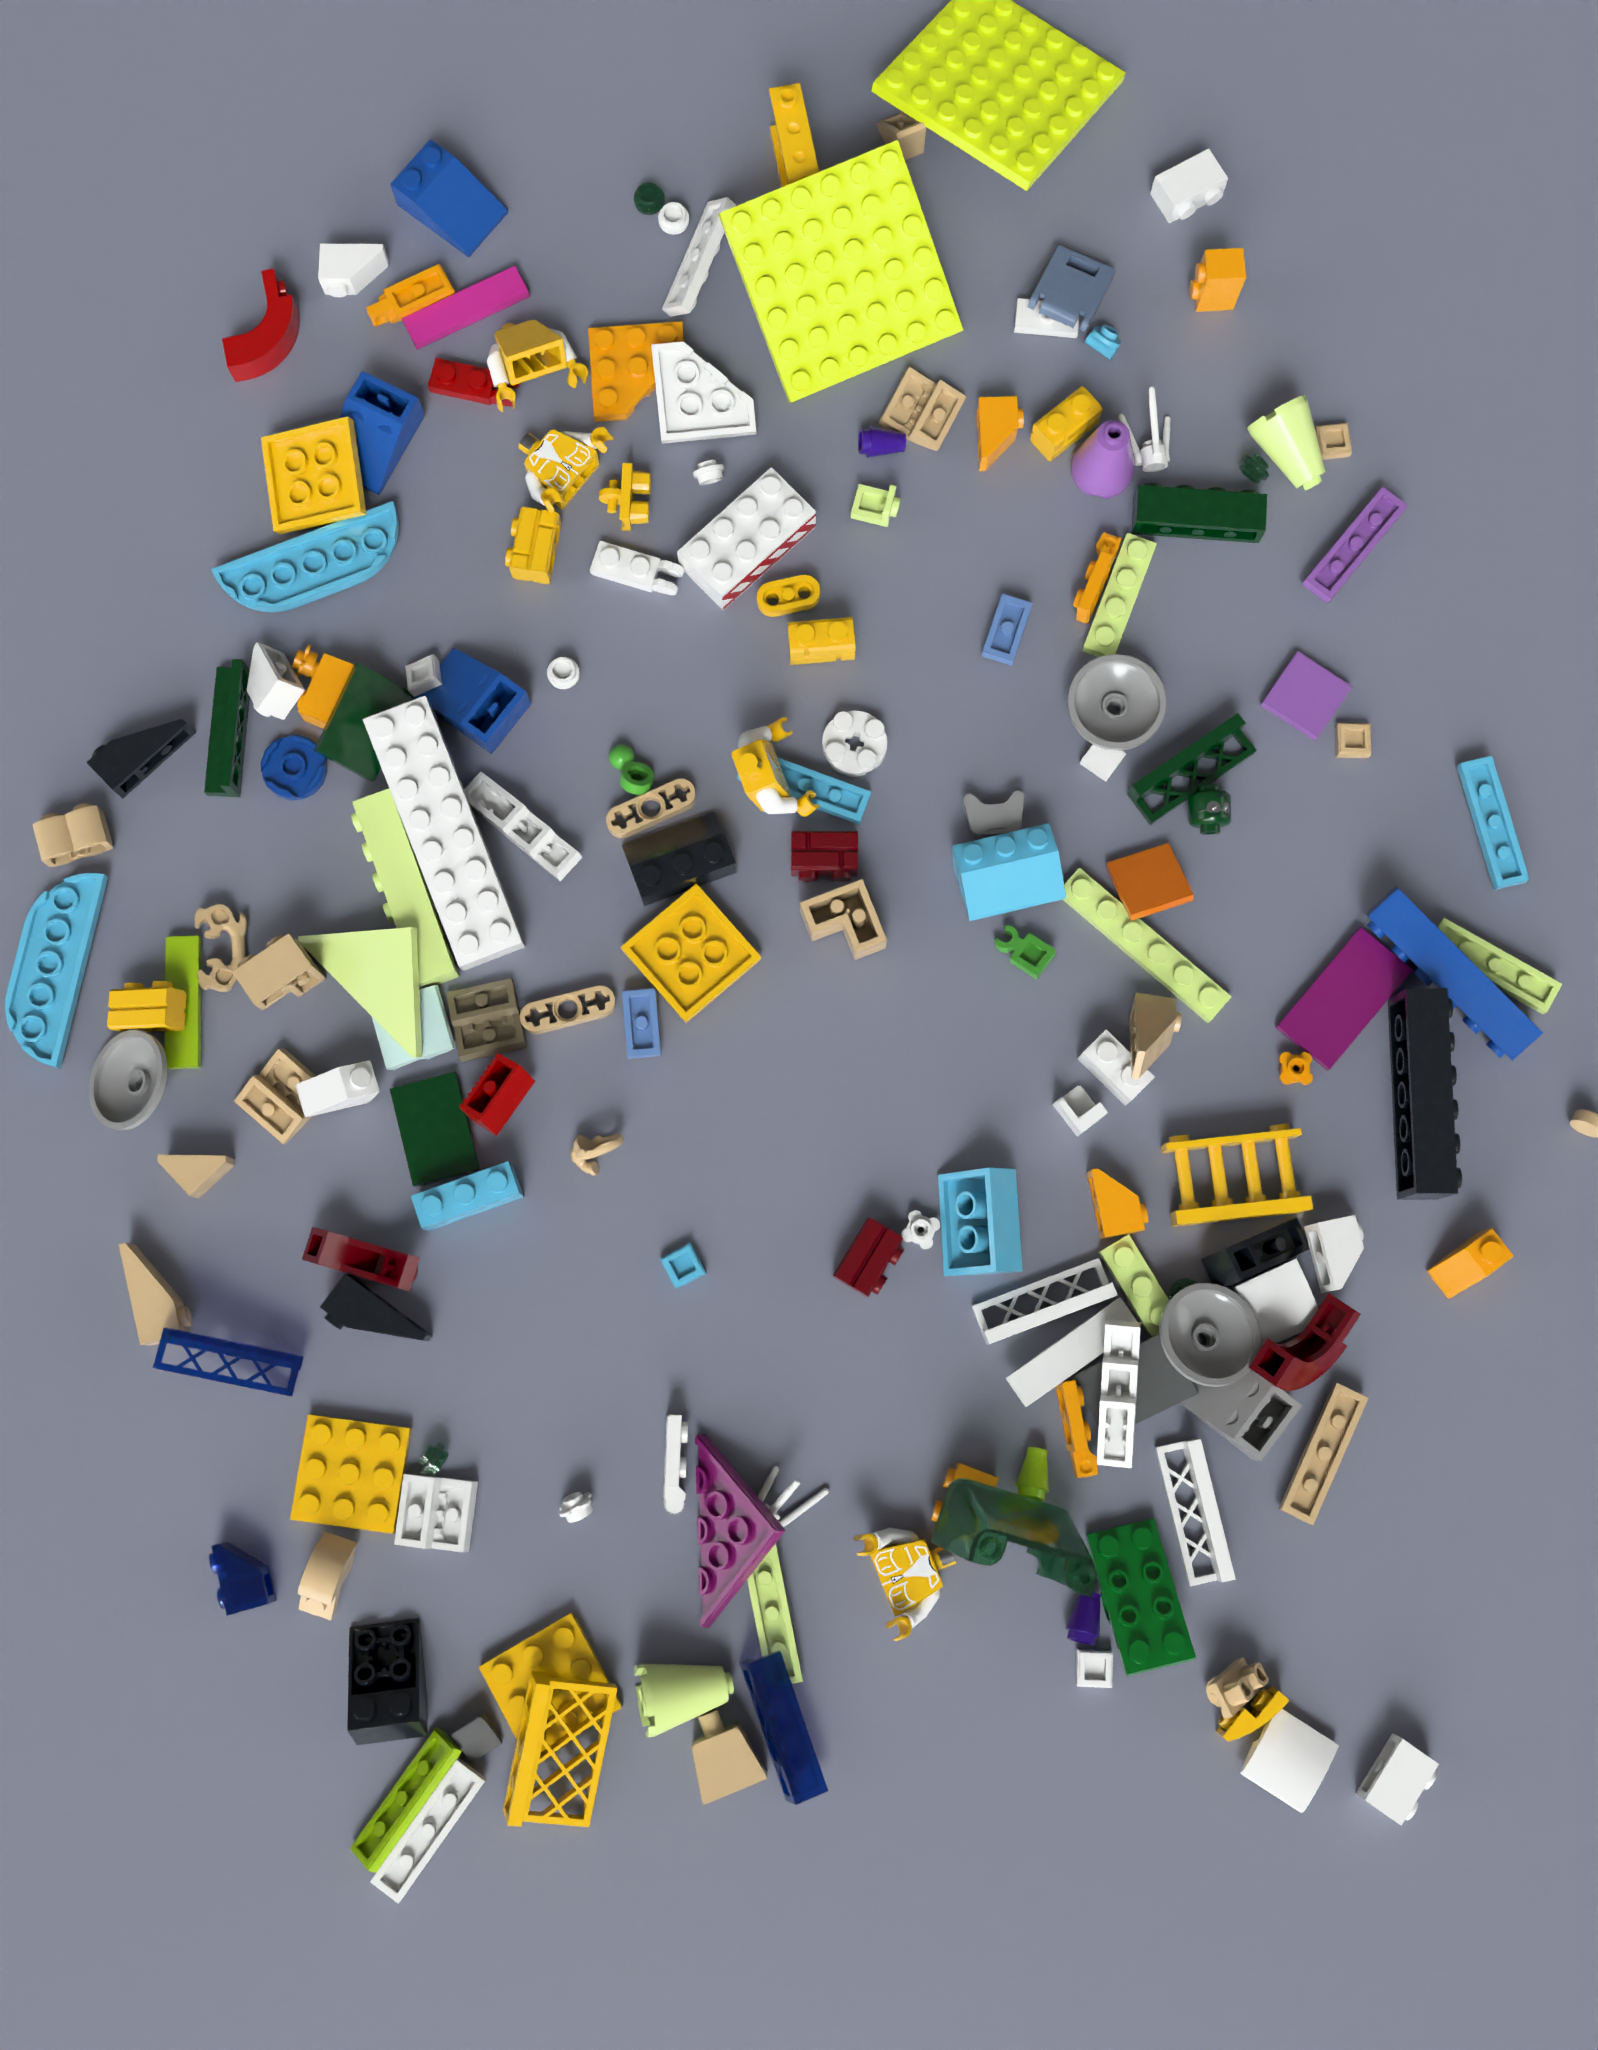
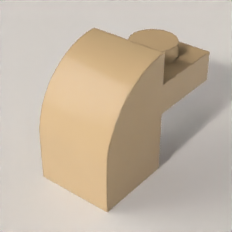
[297,1531,357,1620]

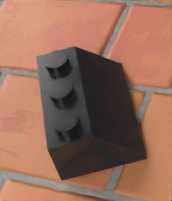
[622,812,737,906]

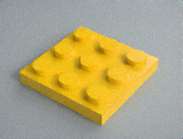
[261,416,367,534]
[620,883,761,1023]
[290,1414,412,1534]
[479,1612,623,1752]

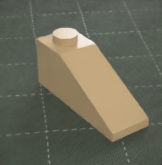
[1129,993,1182,1079]
[118,1243,192,1346]

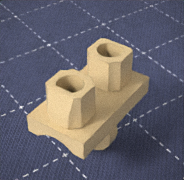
[1206,1657,1269,1719]

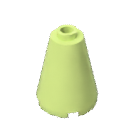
[1247,395,1326,491]
[634,1663,734,1738]

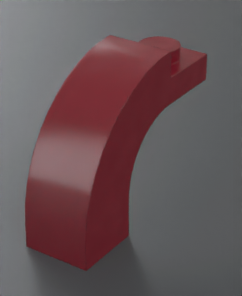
[302,1227,420,1291]
[1249,1293,1361,1391]

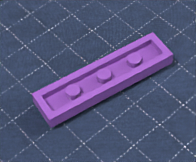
[1302,486,1408,604]

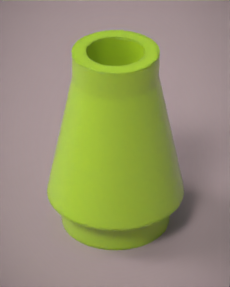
[1015,1447,1049,1501]

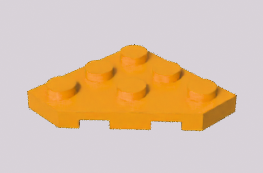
[588,321,684,422]

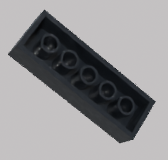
[1388,988,1462,1200]

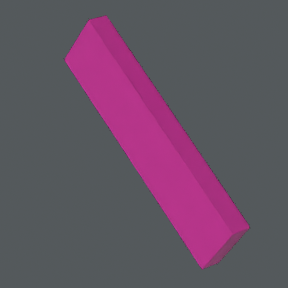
[401,266,530,350]

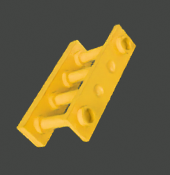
[769,83,819,187]
[1160,1124,1313,1227]

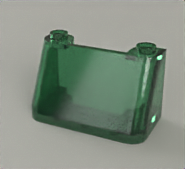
[931,1478,1097,1597]

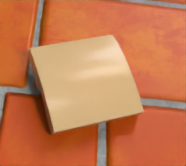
[878,367,967,451]
[234,1048,316,1144]

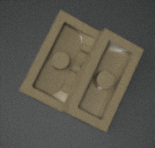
[446,978,527,1062]

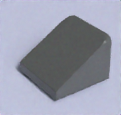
[451,1712,503,1763]

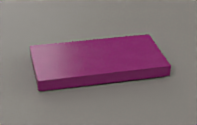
[1275,927,1413,1071]

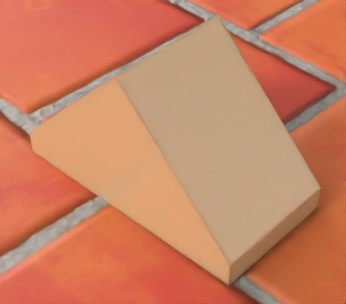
[876,112,926,160]
[157,1154,235,1199]

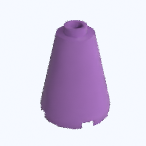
[1071,420,1135,499]

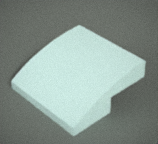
[372,985,456,1070]

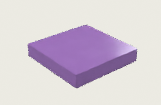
[1260,651,1352,741]

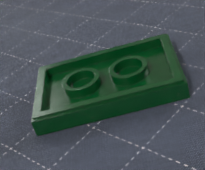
[314,663,413,782]
[390,1072,480,1187]

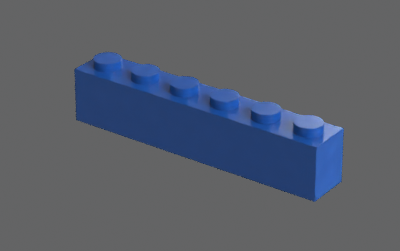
[1366,886,1543,1061]

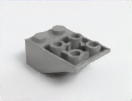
[1180,1370,1303,1461]

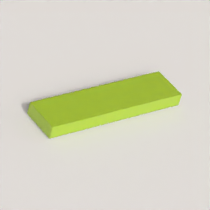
[165,935,202,1070]
[350,1728,462,1873]

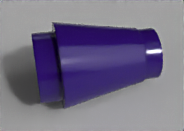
[858,425,906,458]
[1065,1590,1101,1646]

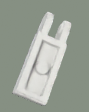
[590,541,685,596]
[663,1414,688,1515]

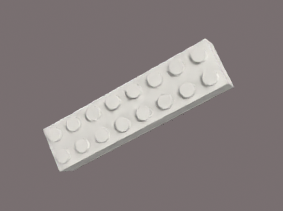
[363,696,526,971]

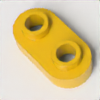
[757,575,820,617]

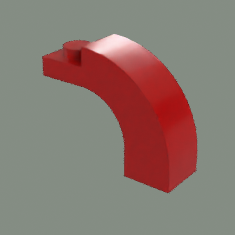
[222,268,300,382]

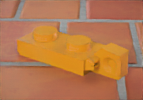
[366,264,455,327]
[1073,532,1122,624]
[1055,1380,1098,1478]

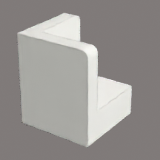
[1053,1086,1108,1137]

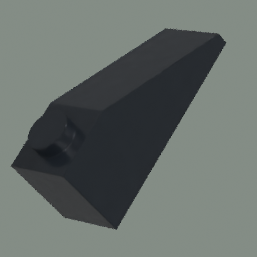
[86,719,196,799]
[1201,1217,1310,1287]
[320,1274,432,1341]

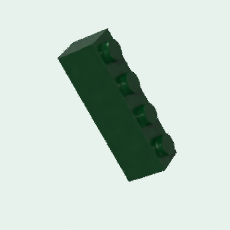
[1131,483,1267,543]

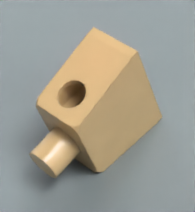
[691,1709,768,1805]

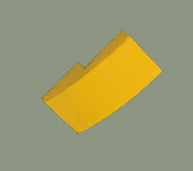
[1216,1686,1289,1742]

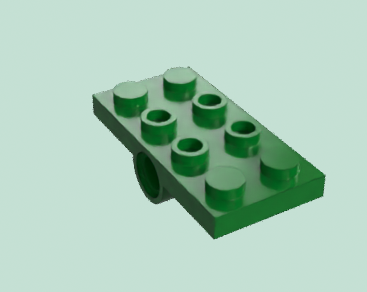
[1086,1518,1196,1677]

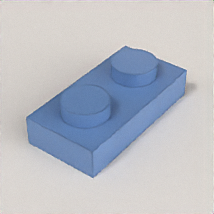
[981,593,1033,666]
[622,988,662,1059]

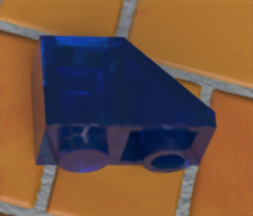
[209,1542,277,1616]

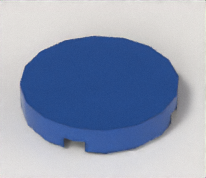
[260,735,328,801]

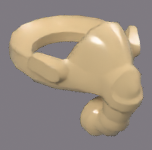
[570,1134,624,1176]

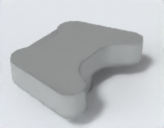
[963,790,1024,837]

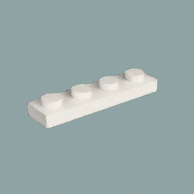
[662,197,736,317]
[370,1758,487,1904]

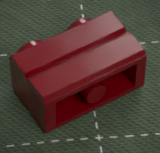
[791,831,858,882]
[833,1217,905,1298]

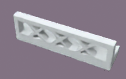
[972,1258,1118,1345]
[1155,1438,1236,1587]

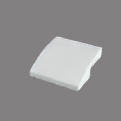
[1232,1258,1318,1349]
[394,1474,478,1553]
[1240,1709,1339,1813]

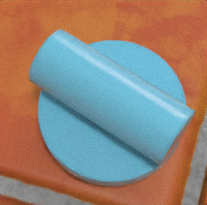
[1085,324,1121,360]

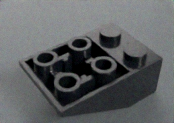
[347,1618,428,1745]

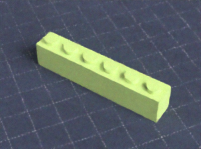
[351,788,460,989]

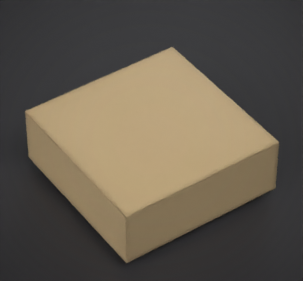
[1315,423,1352,460]
[1335,723,1371,758]

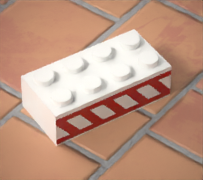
[677,467,816,610]

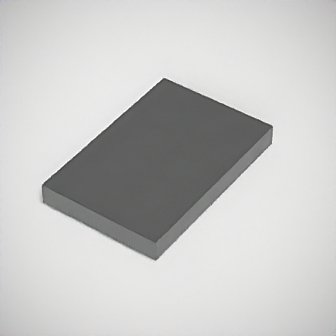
[1073,1333,1198,1427]

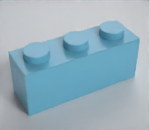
[411,1161,524,1231]

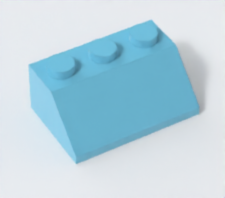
[952,823,1066,921]
[938,1167,1023,1276]

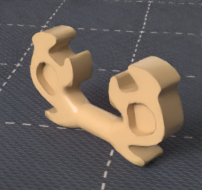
[194,904,247,992]

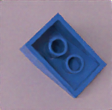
[390,139,508,258]

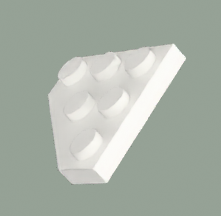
[651,341,757,444]

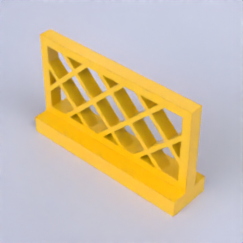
[502,1671,617,1827]

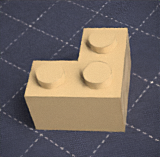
[800,879,887,960]
[232,933,326,1011]

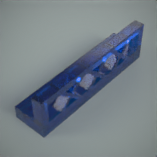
[153,1327,304,1397]
[739,1651,828,1805]

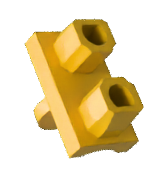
[599,463,651,531]

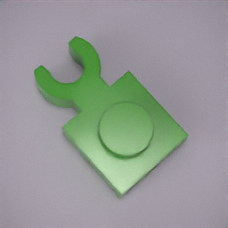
[994,925,1057,980]

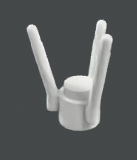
[1118,386,1171,472]
[758,1466,829,1528]

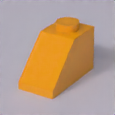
[976,396,1024,471]
[1087,1168,1148,1239]
[1427,1228,1514,1299]

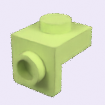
[851,484,901,527]

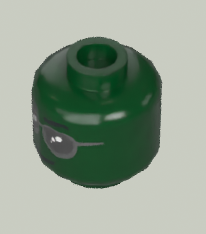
[1188,785,1231,835]

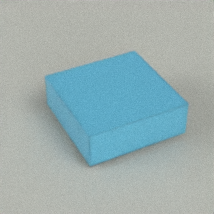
[660,1243,706,1289]

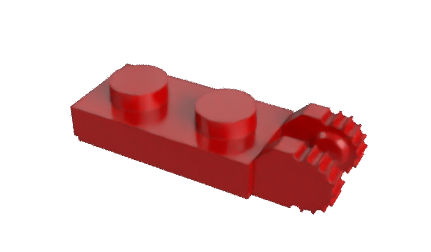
[428,358,520,407]

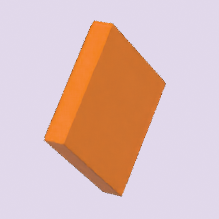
[1106,843,1194,921]

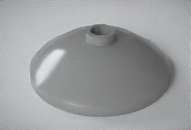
[1067,654,1166,751]
[89,1030,168,1130]
[1159,1283,1261,1387]

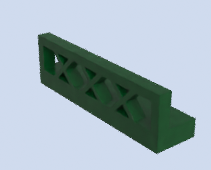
[204,659,250,797]
[1127,713,1257,825]

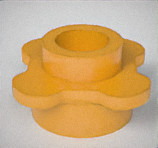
[291,643,318,678]
[1279,1052,1313,1085]

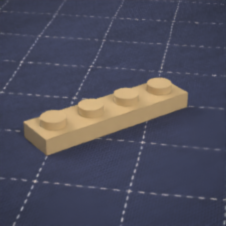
[1278,1383,1369,1525]

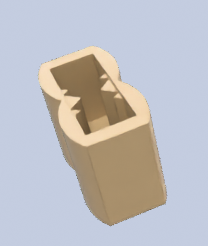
[32,803,114,867]

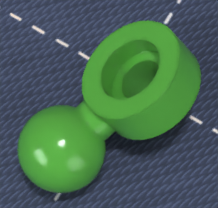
[608,744,654,795]

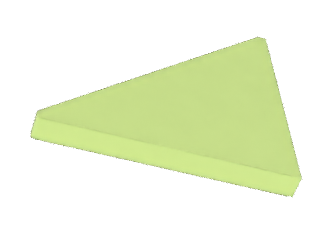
[298,927,422,1057]

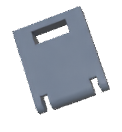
[1028,245,1116,333]

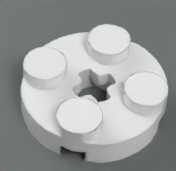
[822,710,888,777]

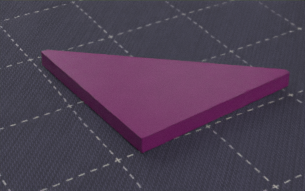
[695,1434,786,1628]

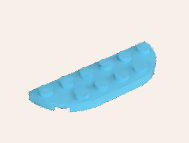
[211,501,399,612]
[5,873,108,1069]

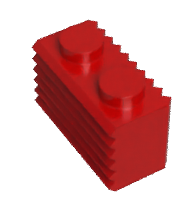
[459,1053,535,1136]

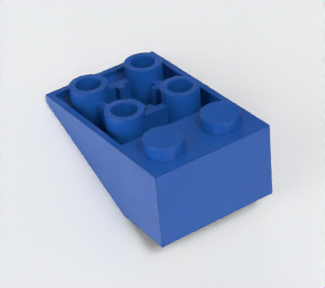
[339,371,425,495]
[414,648,531,755]

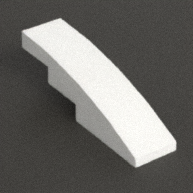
[464,772,582,881]
[1006,1297,1137,1407]
[1097,1319,1141,1468]

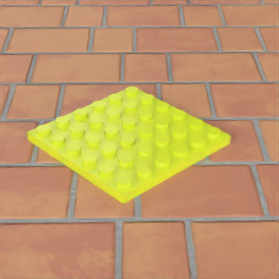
[871,0,1126,191]
[718,140,963,403]

